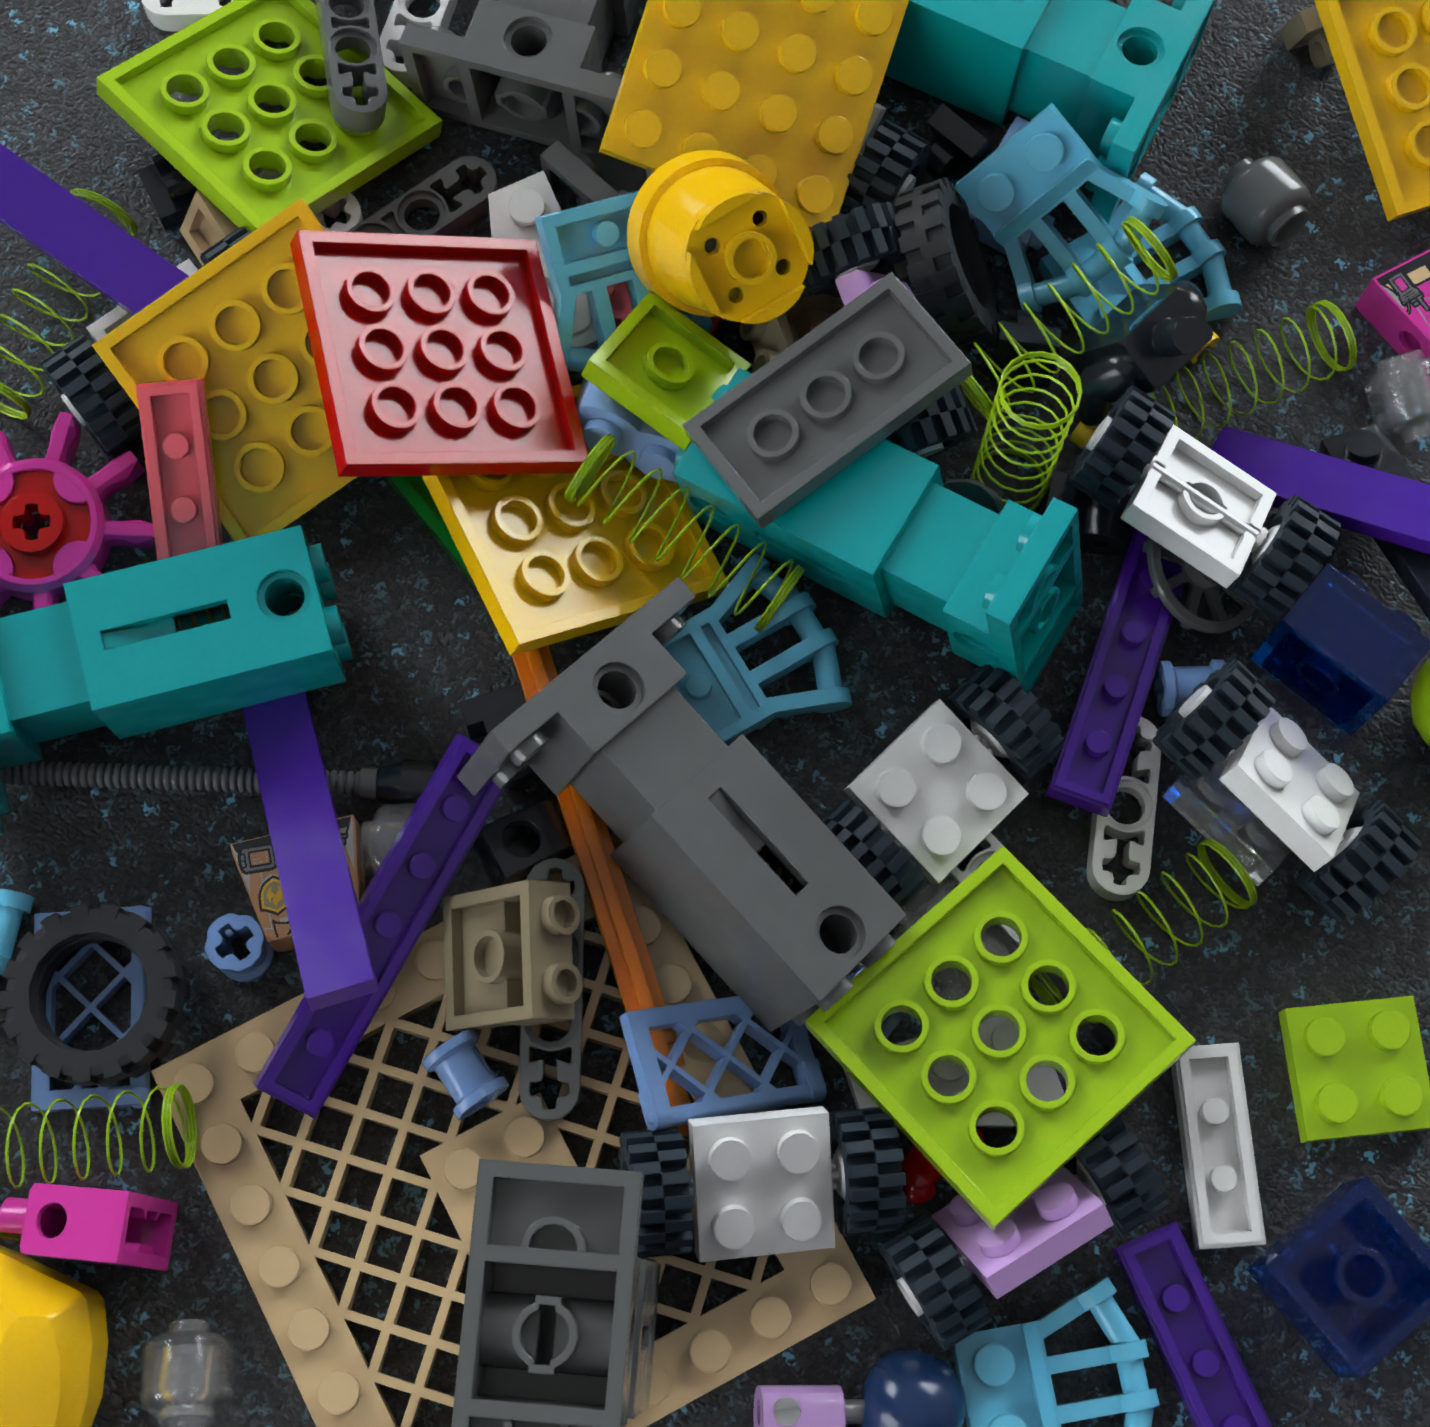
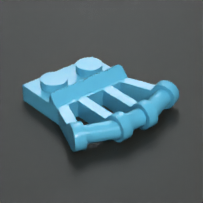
[954,103,1168,312]
[1037,172,1242,336]
[535,190,714,373]
[664,553,852,746]
[952,1276,1160,1427]

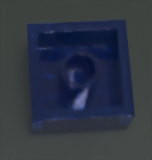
[1250,563,1430,735]
[1246,1177,1430,1378]

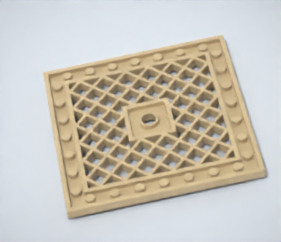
[151,834,876,1427]

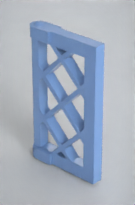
[31,905,152,1113]
[619,996,827,1131]

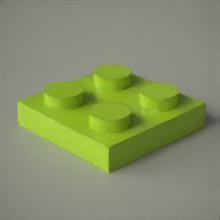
[581,291,751,451]
[1278,996,1430,1143]

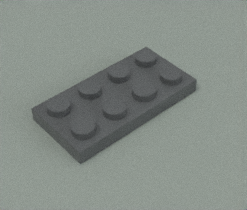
[682,272,973,529]

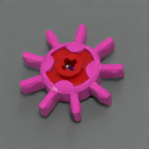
[0,411,156,610]

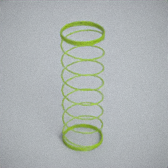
[0,188,138,420]
[959,216,1178,424]
[1151,300,1357,440]
[970,351,1083,512]
[564,433,805,634]
[1028,838,1257,1024]
[0,1084,198,1189]

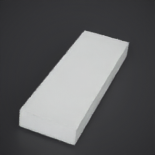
[1171,1043,1266,1250]

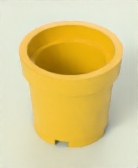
[627,150,814,324]

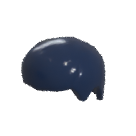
[861,1350,966,1427]

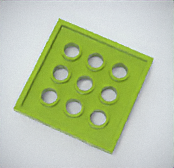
[97,0,443,232]
[805,846,1196,1231]

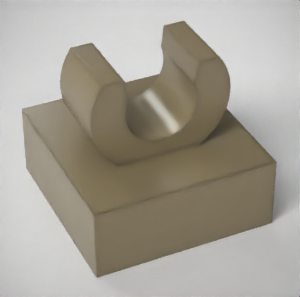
[1280,5,1335,70]

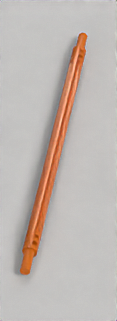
[512,645,691,1139]

